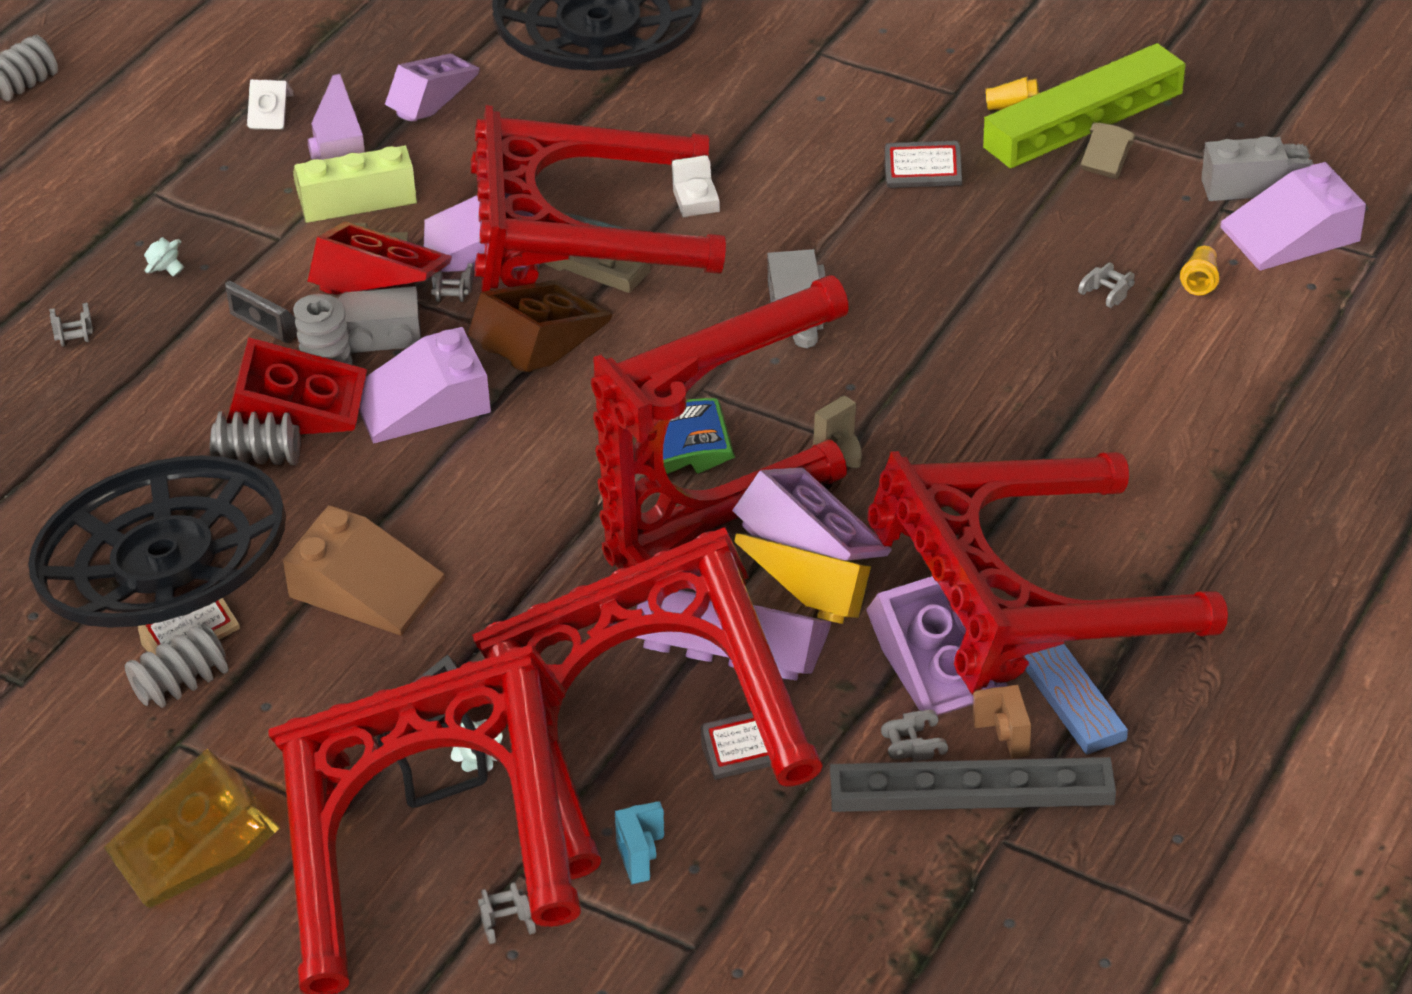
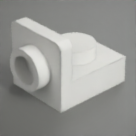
[672,155,720,217]

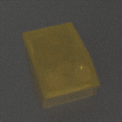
[104,749,280,908]

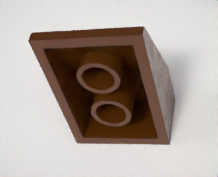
[468,280,613,372]

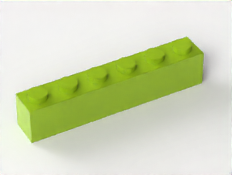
[983,43,1185,169]

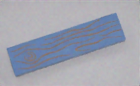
[1025,644,1128,755]

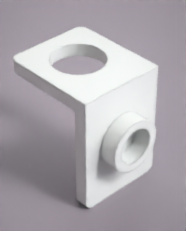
[247,80,293,130]

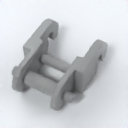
[1078,262,1135,308]
[431,263,474,302]
[49,303,93,347]
[881,710,948,762]
[478,882,536,944]

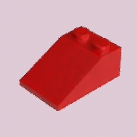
[307,221,452,295]
[226,337,367,435]

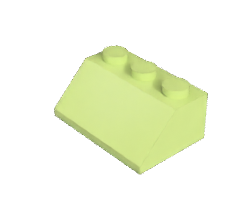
[293,145,417,223]

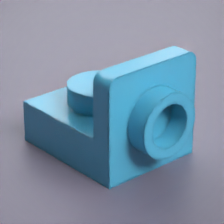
[615,801,664,884]

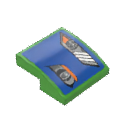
[663,398,735,474]

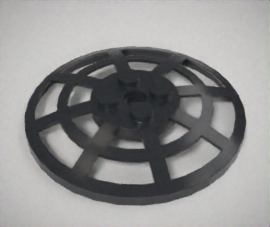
[492,0,703,71]
[28,455,286,628]

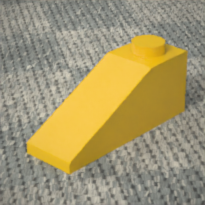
[734,533,871,624]

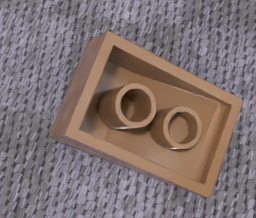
[283,505,445,636]

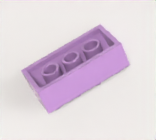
[635,590,831,680]

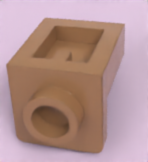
[973,685,1031,758]

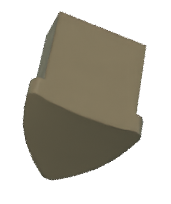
[1081,123,1135,179]
[812,395,862,468]

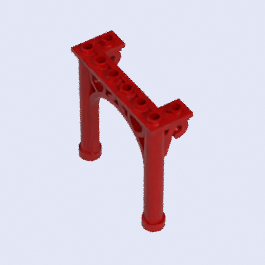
[470,105,726,292]
[591,275,849,569]
[867,451,1228,695]
[472,527,823,880]
[268,644,581,994]

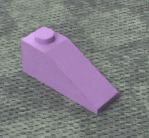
[385,53,480,122]
[308,74,365,160]

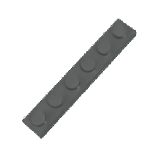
[830,757,1116,812]

